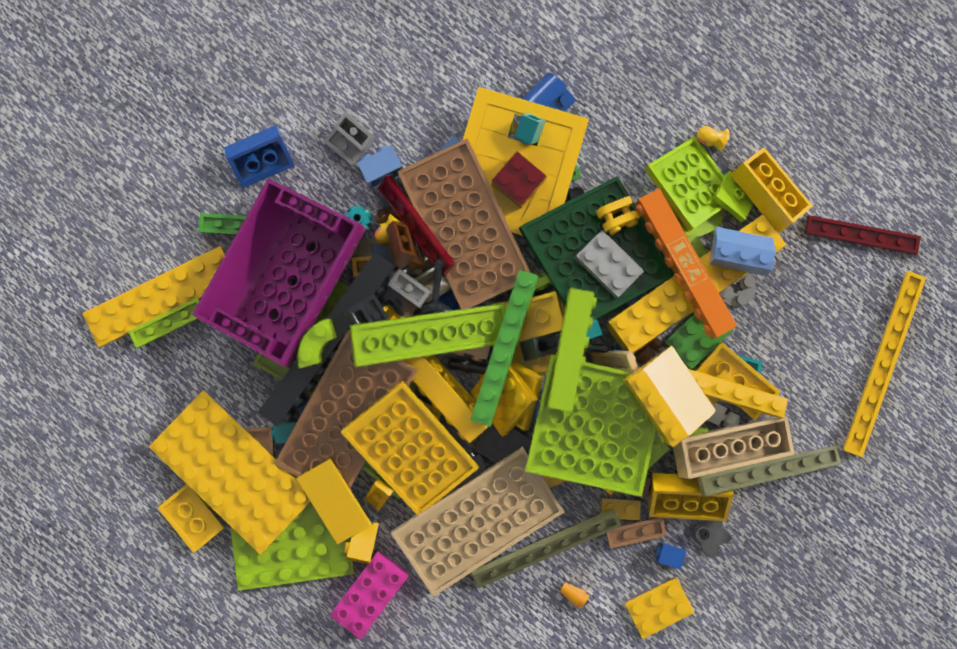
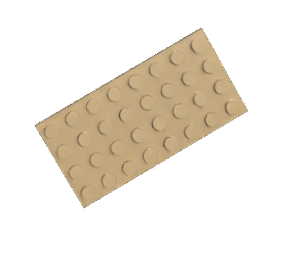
[391,446,564,597]

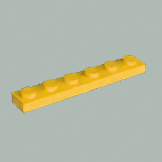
[688,369,788,419]

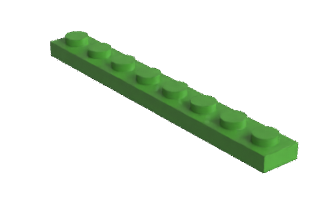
[471,270,539,427]

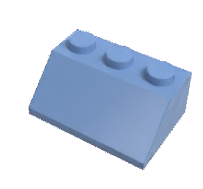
[709,227,776,276]

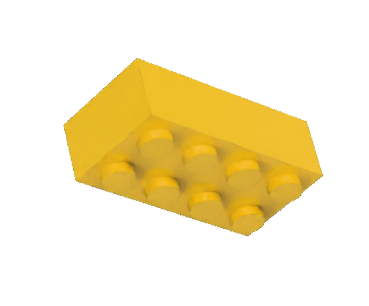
[730,148,813,234]
[648,473,734,521]

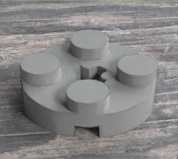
[720,273,756,307]

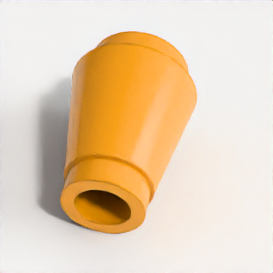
[560,582,589,609]

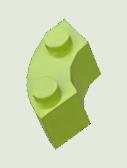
[298,319,337,368]

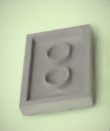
[575,230,644,299]

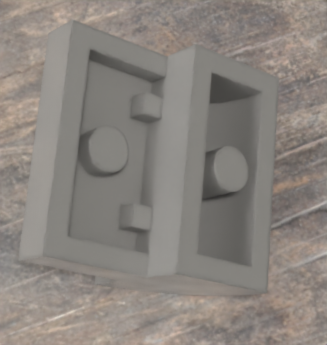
[324,111,375,166]

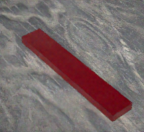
[378,175,455,277]
[804,215,921,255]

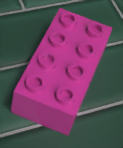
[329,550,410,640]

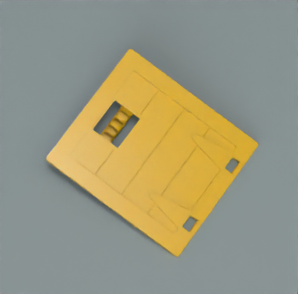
[463,87,589,236]

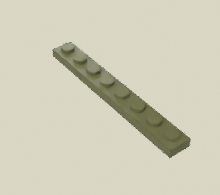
[697,445,841,497]
[471,508,621,588]

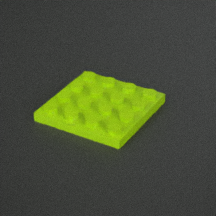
[644,136,724,232]

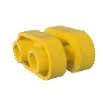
[596,196,640,235]

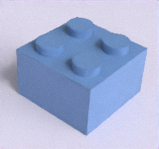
[357,146,403,190]

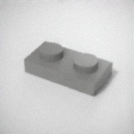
[388,269,432,308]

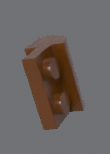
[386,221,426,270]

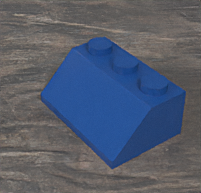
[224,125,295,188]

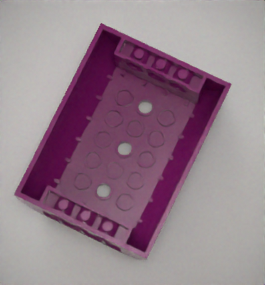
[192,179,366,368]

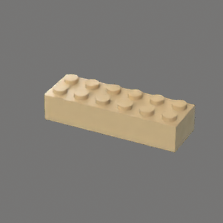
[673,416,795,479]

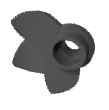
[693,520,731,556]

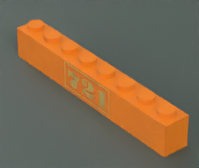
[636,188,737,340]

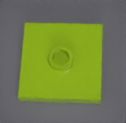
[713,171,754,222]

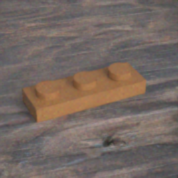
[606,517,667,549]

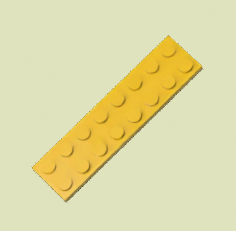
[82,246,225,348]

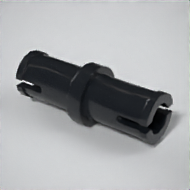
[449,357,489,374]

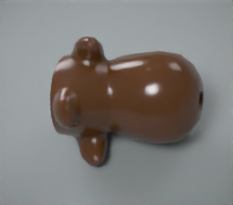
[633,338,663,364]

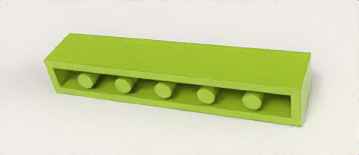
[547,288,597,412]

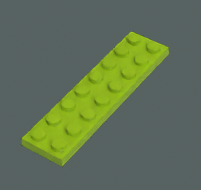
[350,304,506,367]

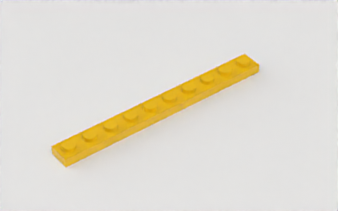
[842,271,926,457]

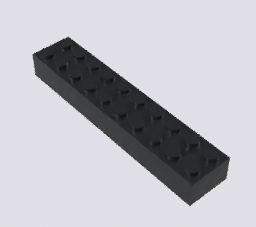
[258,252,398,426]

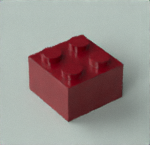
[491,151,547,208]

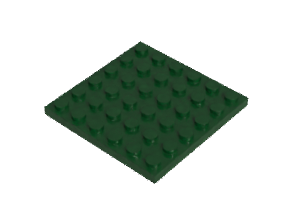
[519,176,675,321]

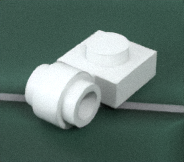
[707,403,740,427]

